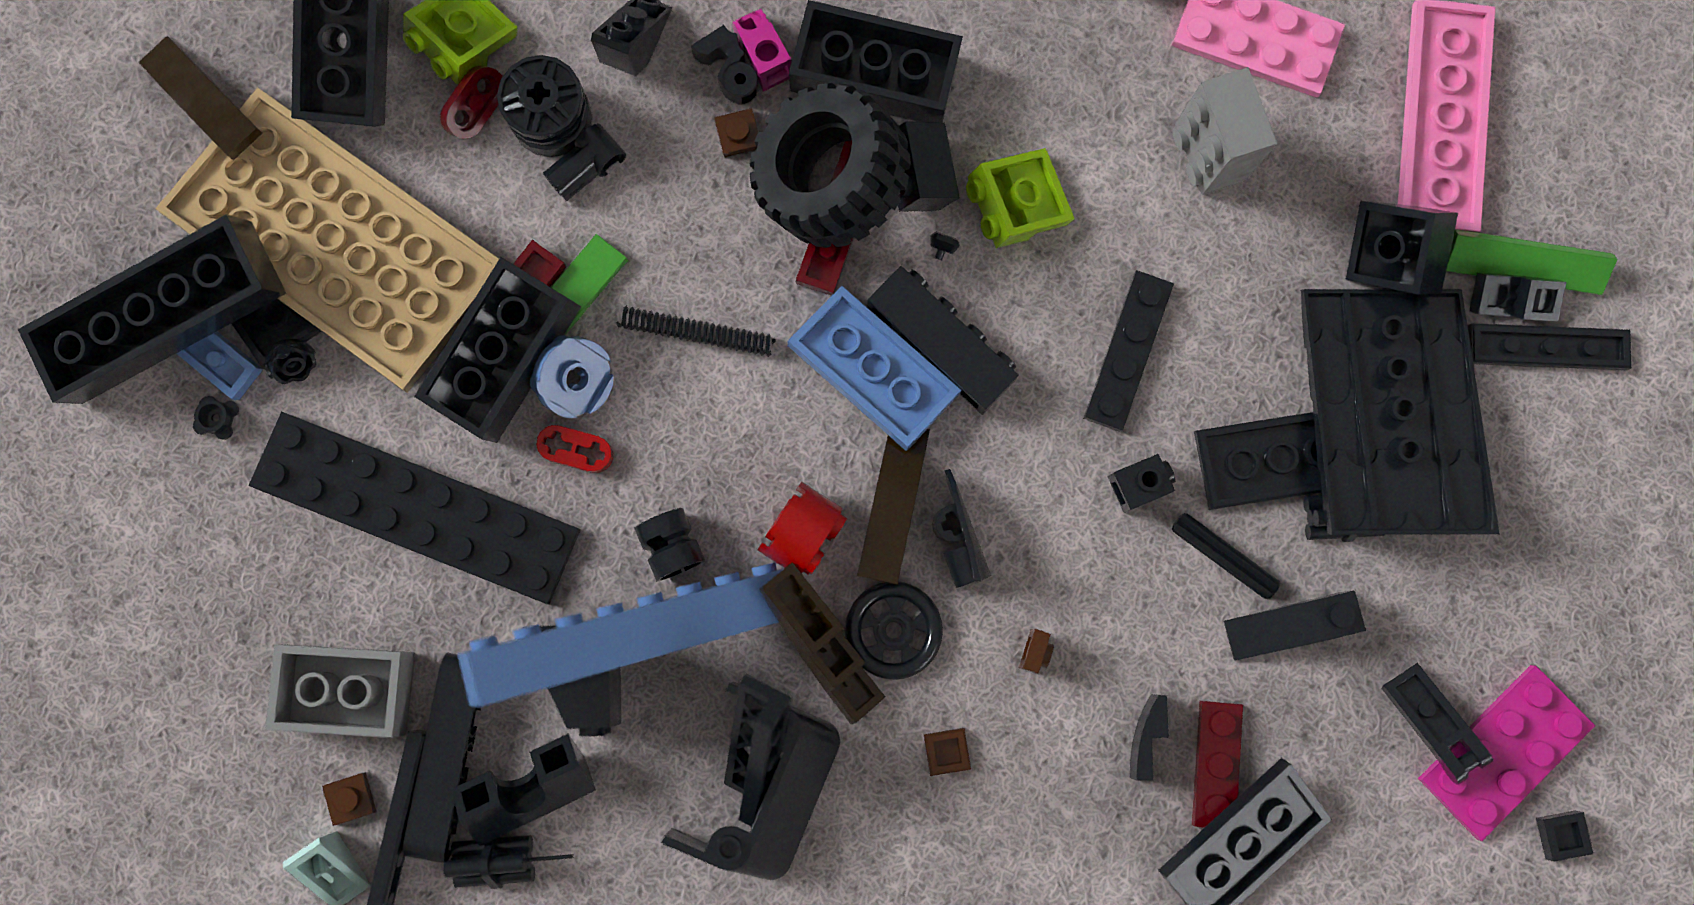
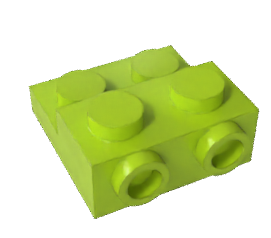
[403,0,518,85]
[966,148,1075,248]

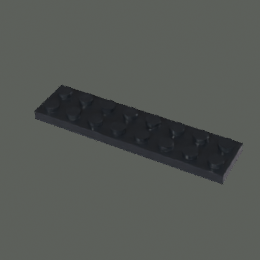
[248,411,581,605]

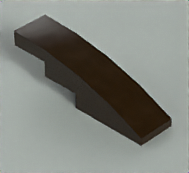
[139,36,263,160]
[857,429,930,585]
[759,562,885,724]

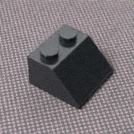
[1345,201,1458,295]

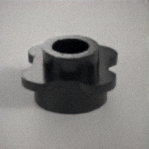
[193,396,239,440]

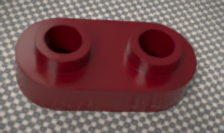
[440,66,503,139]

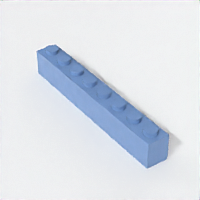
[458,562,784,707]

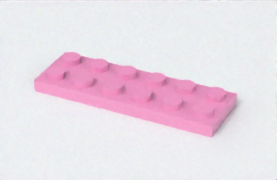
[1398,0,1495,233]

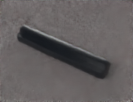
[1172,513,1281,599]

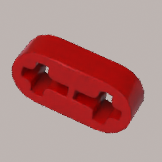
[536,425,614,473]

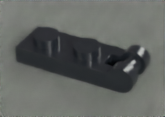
[1381,663,1493,785]

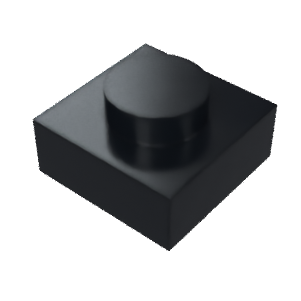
[1536,810,1594,862]

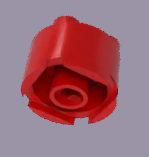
[757,481,847,575]

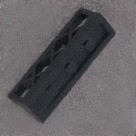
[724,674,792,827]

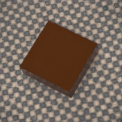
[923,728,971,776]

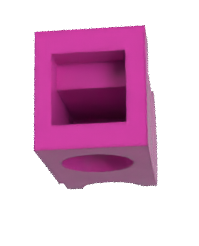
[732,9,792,92]

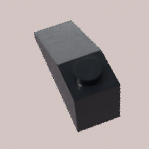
[1223,590,1366,661]

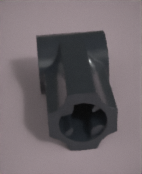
[543,123,626,201]

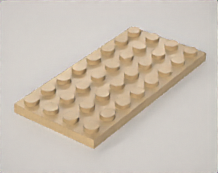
[155,87,499,393]

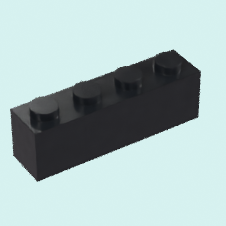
[867,266,1019,415]

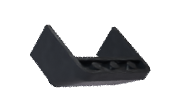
[661,681,840,880]

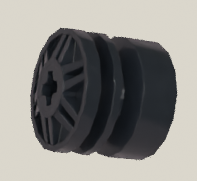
[497,55,592,157]

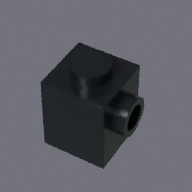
[1107,454,1176,513]

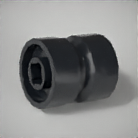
[634,508,705,582]

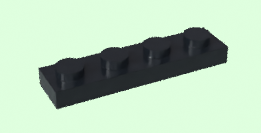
[1083,270,1174,432]

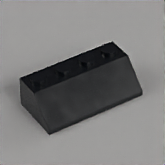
[414,257,582,443]

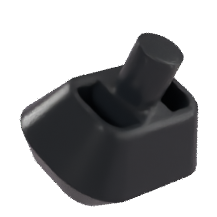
[930,231,960,260]

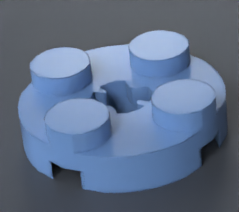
[530,335,613,418]

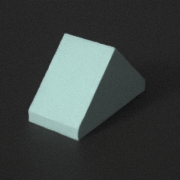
[282,831,371,905]

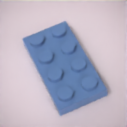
[787,286,961,451]

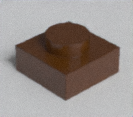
[714,108,758,158]
[1019,629,1054,674]
[322,772,377,826]

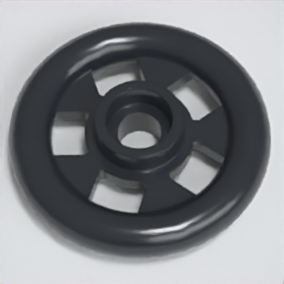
[845,581,943,680]

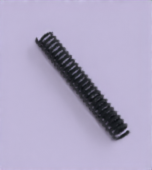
[616,305,776,357]

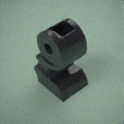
[691,25,758,104]

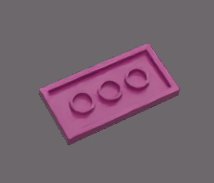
[1418,665,1595,841]

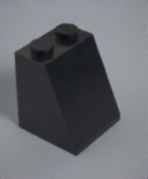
[522,625,622,737]

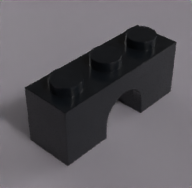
[451,734,596,846]

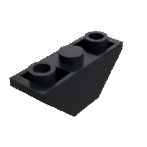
[591,0,673,76]

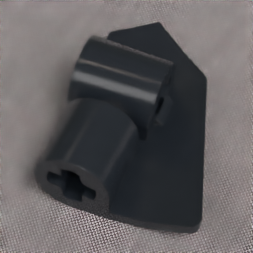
[932,469,991,588]

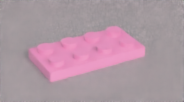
[1171,0,1345,98]

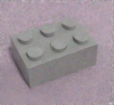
[1173,67,1278,195]
[265,645,415,738]

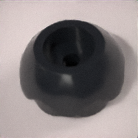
[265,339,317,384]

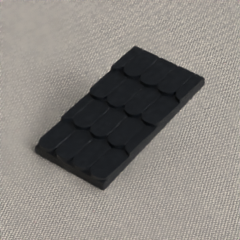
[1301,289,1500,535]

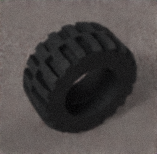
[750,83,911,248]

